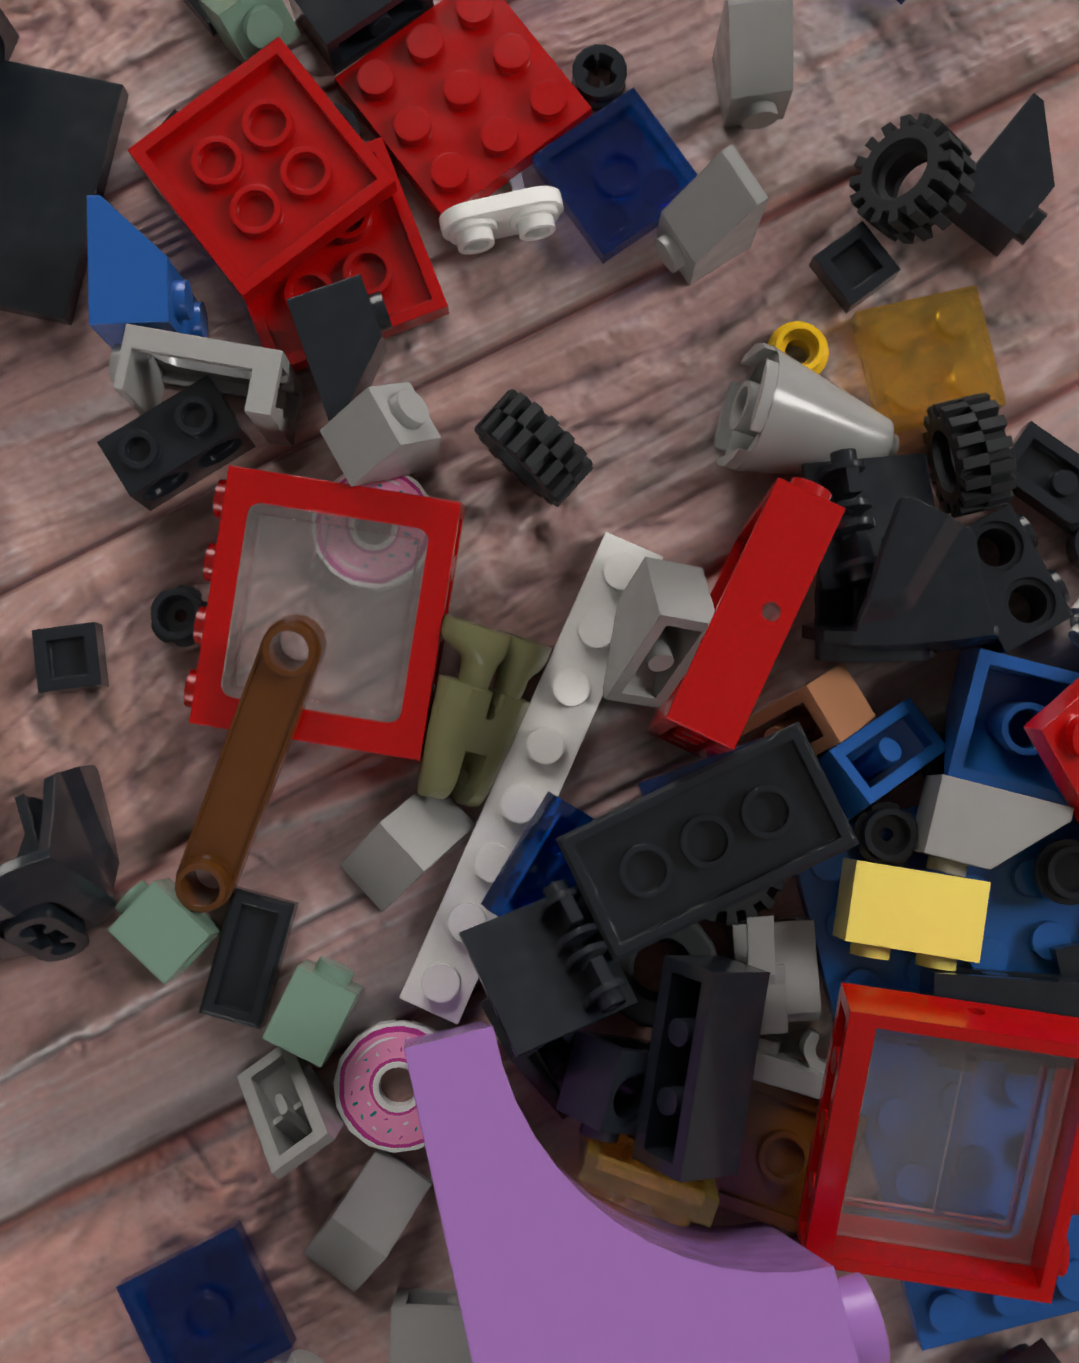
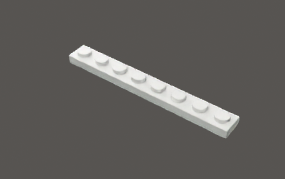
[399,532,663,1025]

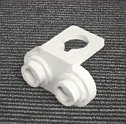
[439,172,564,255]

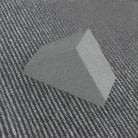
[340,792,476,912]
[237,1047,345,1180]
[303,1149,432,1292]

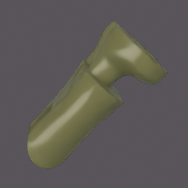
[417,614,552,807]

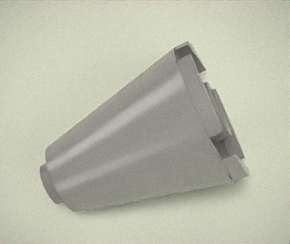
[714,343,899,475]

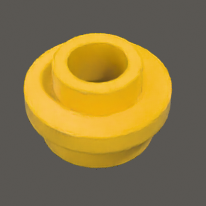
[767,321,829,374]

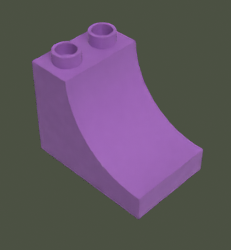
[404,1021,890,1363]

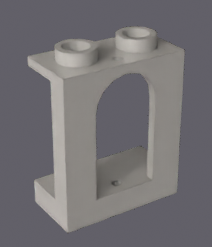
[109,324,304,447]

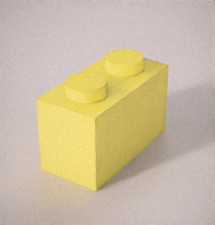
[832,858,991,971]

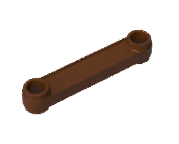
[175,614,327,913]

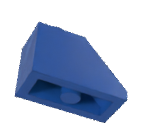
[818,697,945,821]

